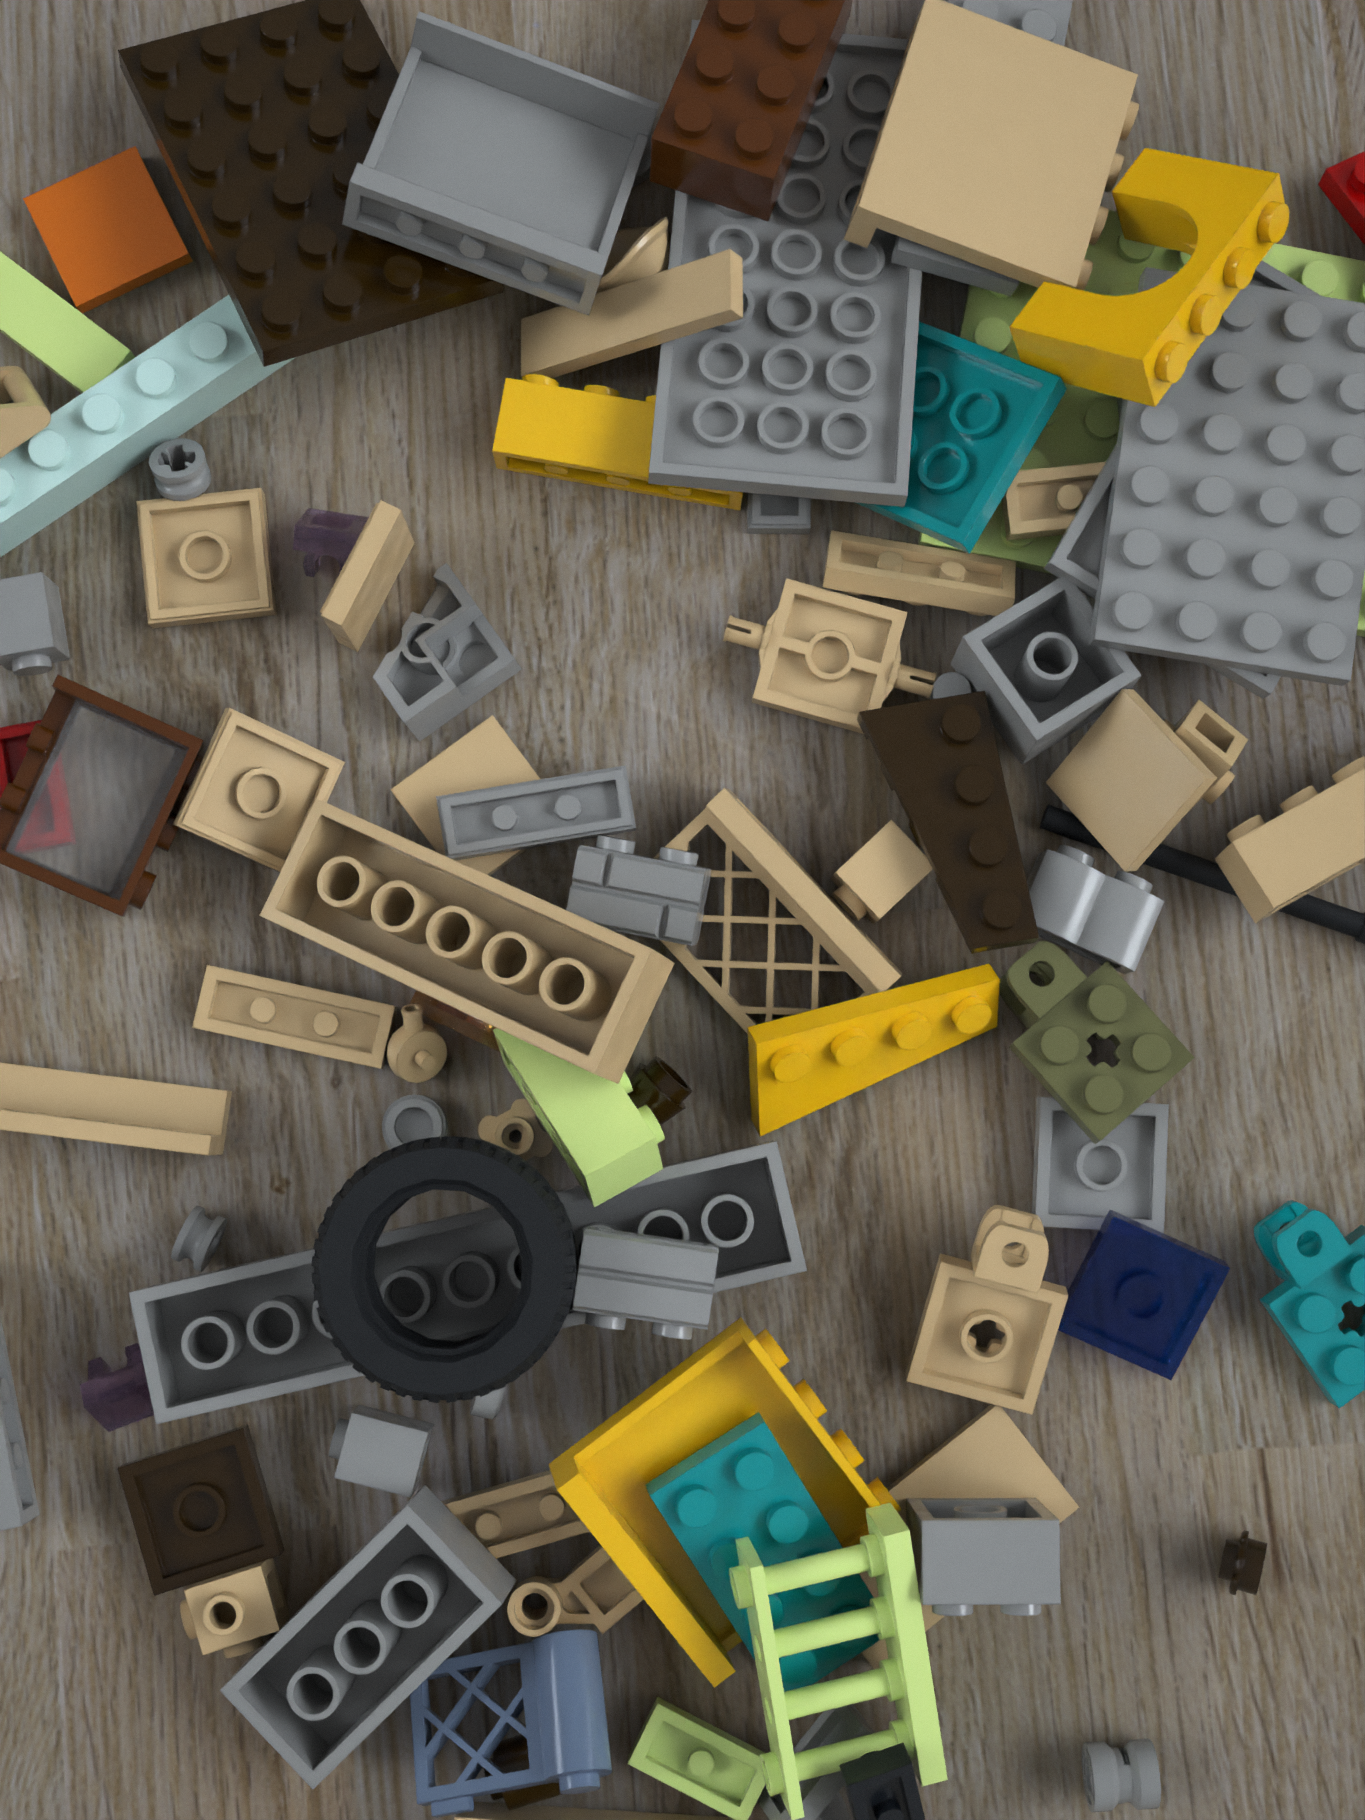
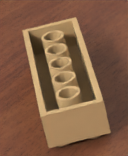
[259,798,675,1084]

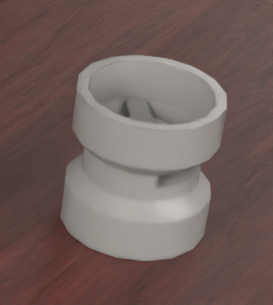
[1081,1739,1161,1812]

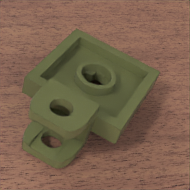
[999,941,1195,1144]

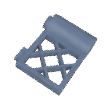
[410,1629,612,1818]

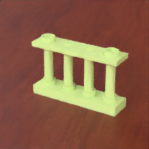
[729,1503,948,1820]

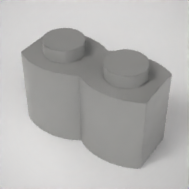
[1027,845,1165,974]

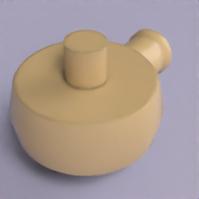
[386,1004,447,1083]

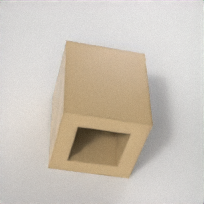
[831,820,933,924]

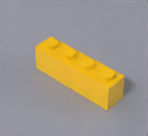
[492,374,744,511]

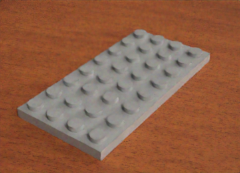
[648,19,922,507]

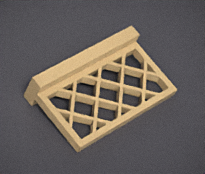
[654,788,902,1034]

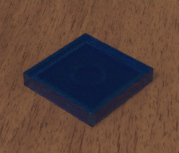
[1058,1210,1230,1380]

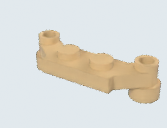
[507,1545,644,1637]

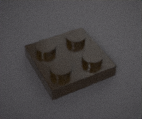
[117,1424,285,1596]

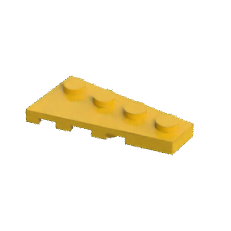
[747,963,1000,1137]

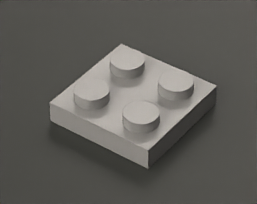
[1032,1097,1169,1234]

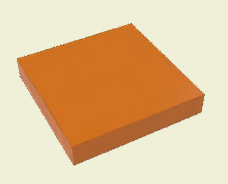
[23,146,193,314]

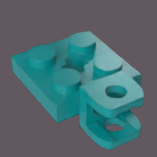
[1254,1200,1365,1408]

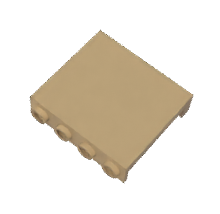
[843,0,1139,291]

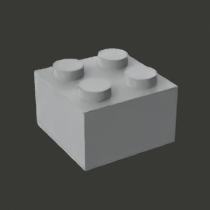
[951,577,1142,765]
[906,1498,1061,1616]

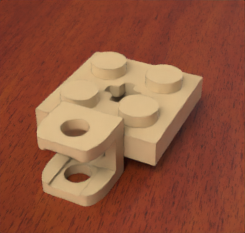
[906,1205,1068,1415]

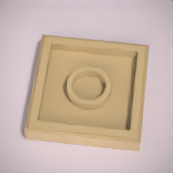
[136,488,277,629]
[320,500,415,652]
[1046,689,1217,872]
[173,708,345,872]
[390,715,540,876]

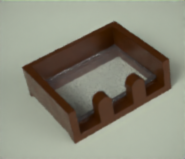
[0,674,204,917]

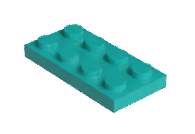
[645,1412,880,1692]

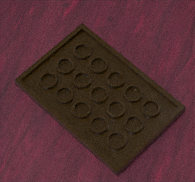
[118,0,504,367]

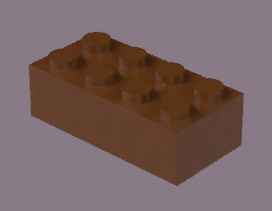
[650,0,852,221]

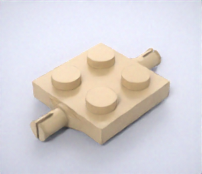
[723,578,937,734]

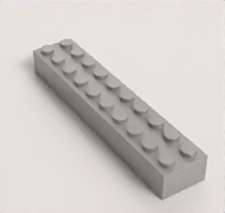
[129,1140,807,1424]

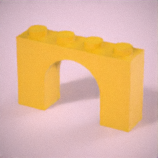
[1009,148,1289,407]

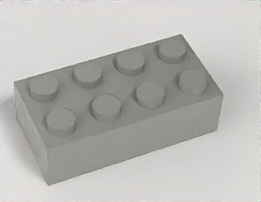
[220,1485,517,1789]

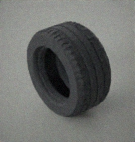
[311,1136,577,1403]

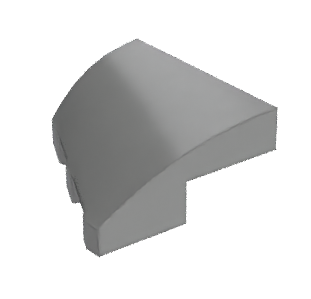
[373,563,522,741]

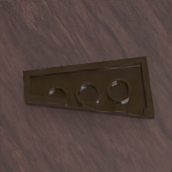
[857,691,1039,954]

